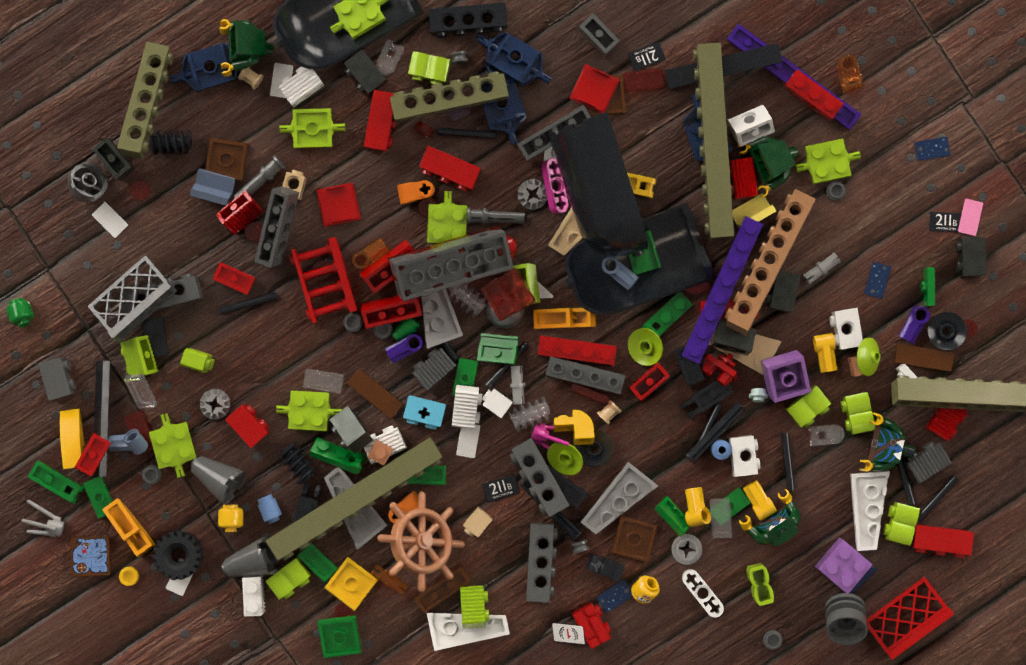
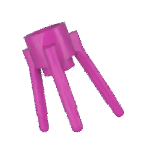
[531,423,569,450]

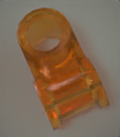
[837,54,864,93]

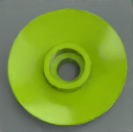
[628,328,663,366]
[857,338,880,376]
[547,442,583,475]

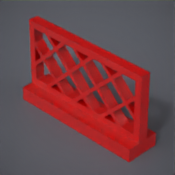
[866,577,954,660]

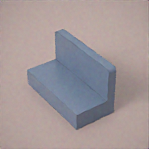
[190,169,235,205]

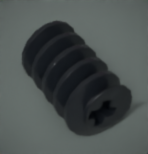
[150,130,192,155]
[278,441,317,485]

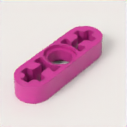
[542,158,568,214]

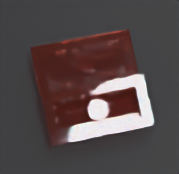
[481,268,536,321]

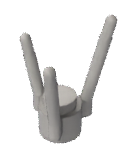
[21,500,65,538]

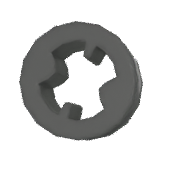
[450,51,468,64]
[571,539,590,553]

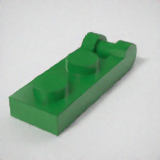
[641,291,693,336]
[309,437,366,474]
[28,460,84,504]

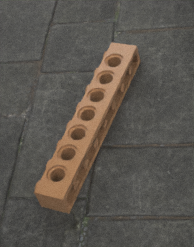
[725,189,816,336]

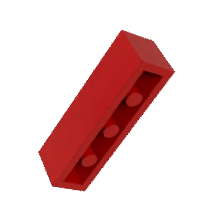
[537,335,617,365]

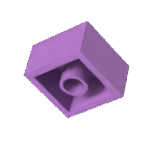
[761,350,811,403]
[815,538,873,593]

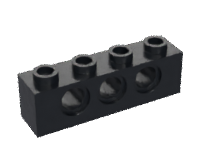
[429,2,507,38]

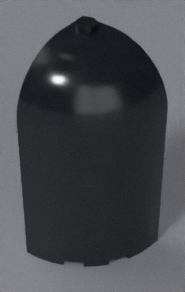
[272,0,424,69]
[548,112,648,258]
[565,203,715,315]

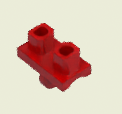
[702,353,738,387]

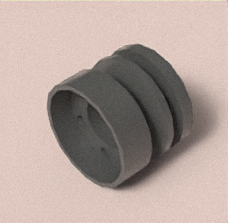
[825,593,868,645]

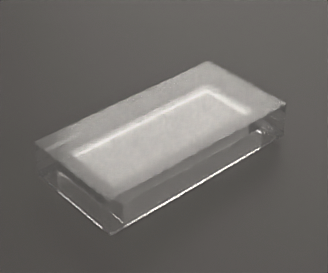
[303,368,344,394]
[124,374,157,409]
[710,498,732,538]

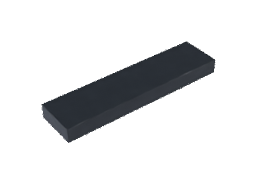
[515,456,588,509]

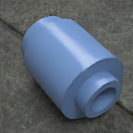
[710,439,731,460]
[257,494,282,524]

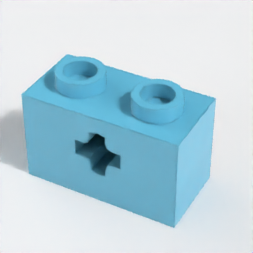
[403,395,447,430]

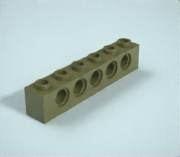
[117,42,173,159]
[390,71,509,122]

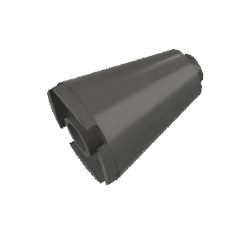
[190,456,246,505]
[222,537,278,577]

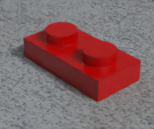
[213,262,256,295]
[75,433,112,477]

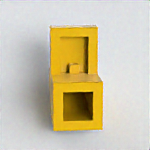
[553,410,594,445]

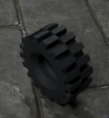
[152,530,204,580]

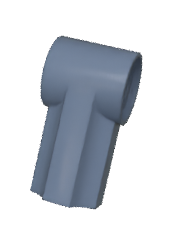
[602,257,639,290]
[108,429,148,455]

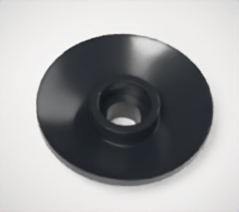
[928,312,967,350]
[575,430,614,467]

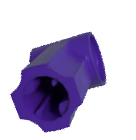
[898,306,930,344]
[385,334,424,363]

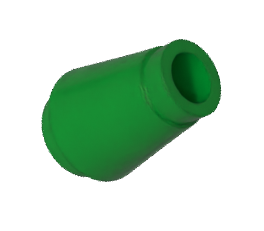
[391,317,420,342]

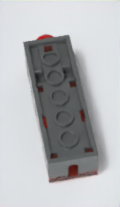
[388,226,517,301]

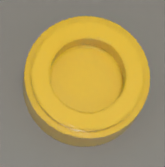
[119,566,139,586]

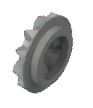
[518,179,547,210]
[200,389,230,420]
[671,534,702,565]

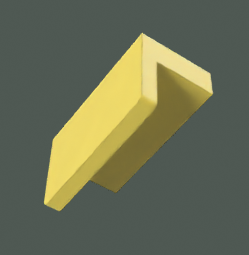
[732,193,776,229]

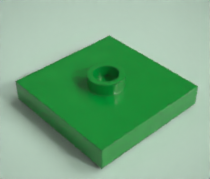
[317,615,362,658]

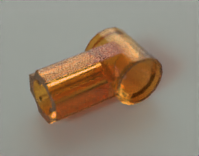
[352,238,389,270]

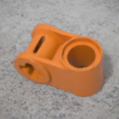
[397,180,435,204]
[388,491,418,523]

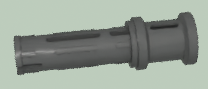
[234,155,286,198]
[467,207,525,225]

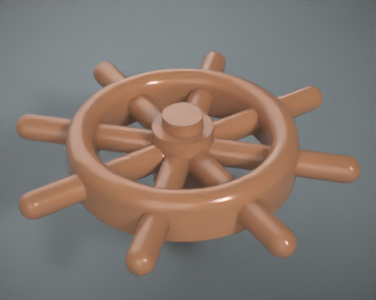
[377,491,465,592]

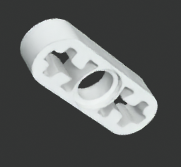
[682,569,724,617]

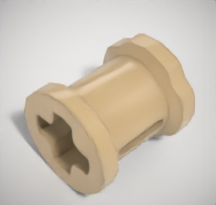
[238,67,264,90]
[597,400,622,425]

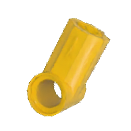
[813,333,837,373]
[743,480,777,521]
[685,487,711,527]

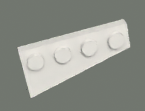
[850,471,890,551]
[427,613,510,651]

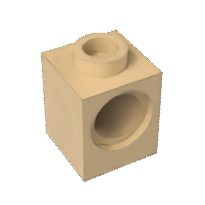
[283,170,307,200]
[463,506,493,537]

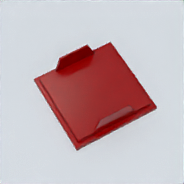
[569,64,620,114]
[316,182,361,227]

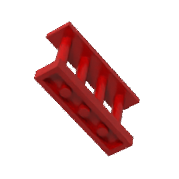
[289,237,359,324]

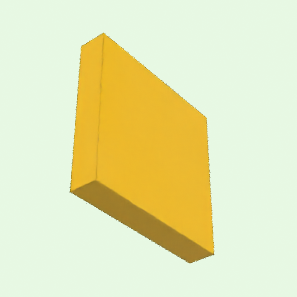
[324,557,378,611]

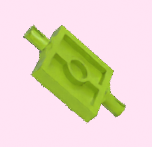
[330,0,390,40]
[279,108,345,149]
[795,139,861,185]
[427,191,467,245]
[276,391,342,431]
[149,413,196,478]

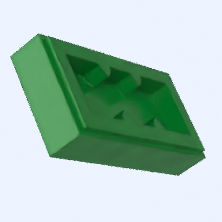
[921,267,935,306]
[452,358,478,396]
[407,465,446,485]
[83,477,113,519]
[709,487,751,526]
[654,496,690,537]
[297,542,338,583]

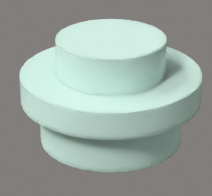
[749,388,768,402]

